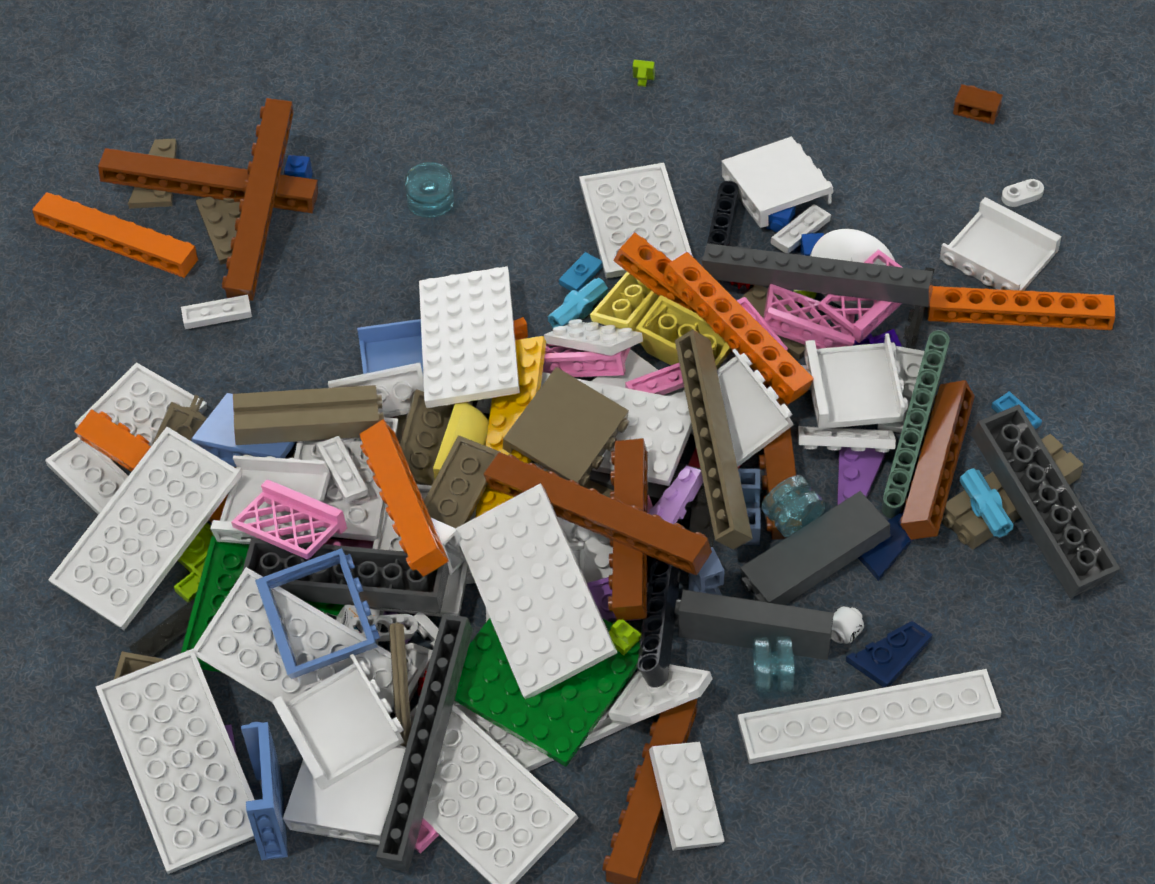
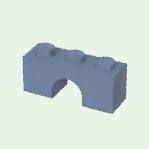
[738,469,760,545]
[689,547,724,596]

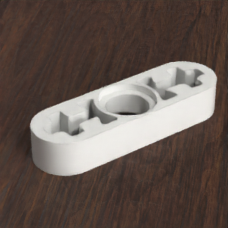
[347,614,418,642]

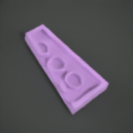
[648,465,703,524]

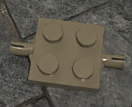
[151,395,207,446]

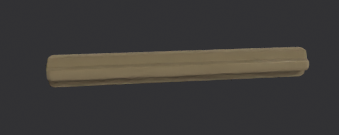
[389,623,411,747]

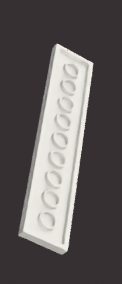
[738,669,1001,764]

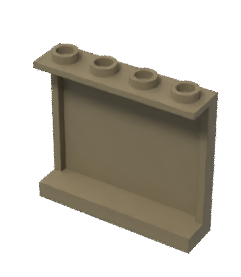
[503,367,630,487]

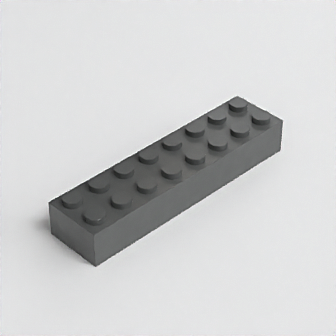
[971,404,1120,598]
[242,538,449,614]

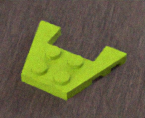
[174,522,214,605]

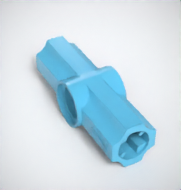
[548,278,609,328]
[960,468,1013,538]

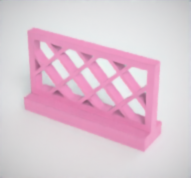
[818,249,903,343]
[763,284,855,349]
[543,344,631,377]
[231,479,347,560]

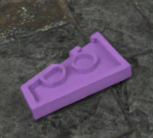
[837,447,887,505]

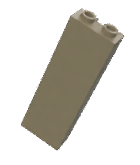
[233,385,384,445]
[942,434,1084,550]

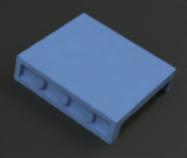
[357,319,423,374]
[191,393,296,467]
[241,722,288,860]

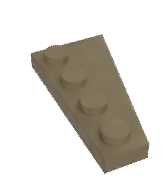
[128,139,177,209]

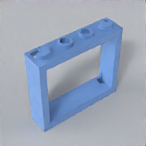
[255,548,380,679]

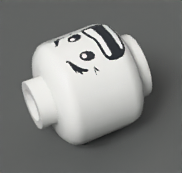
[831,606,864,644]

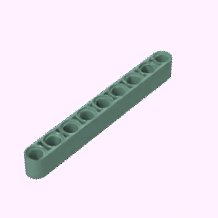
[882,330,949,518]

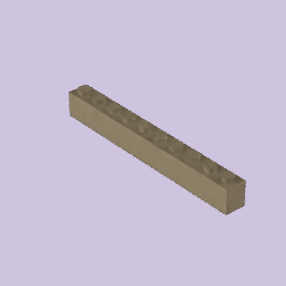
[675,329,753,550]

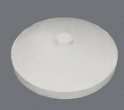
[810,229,895,308]

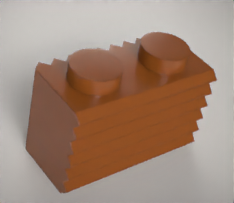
[953,84,1003,125]

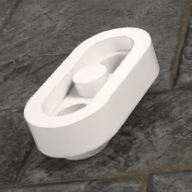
[1002,179,1044,207]

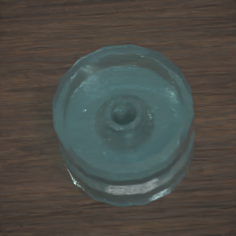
[404,162,454,218]
[762,475,826,537]
[753,636,795,693]

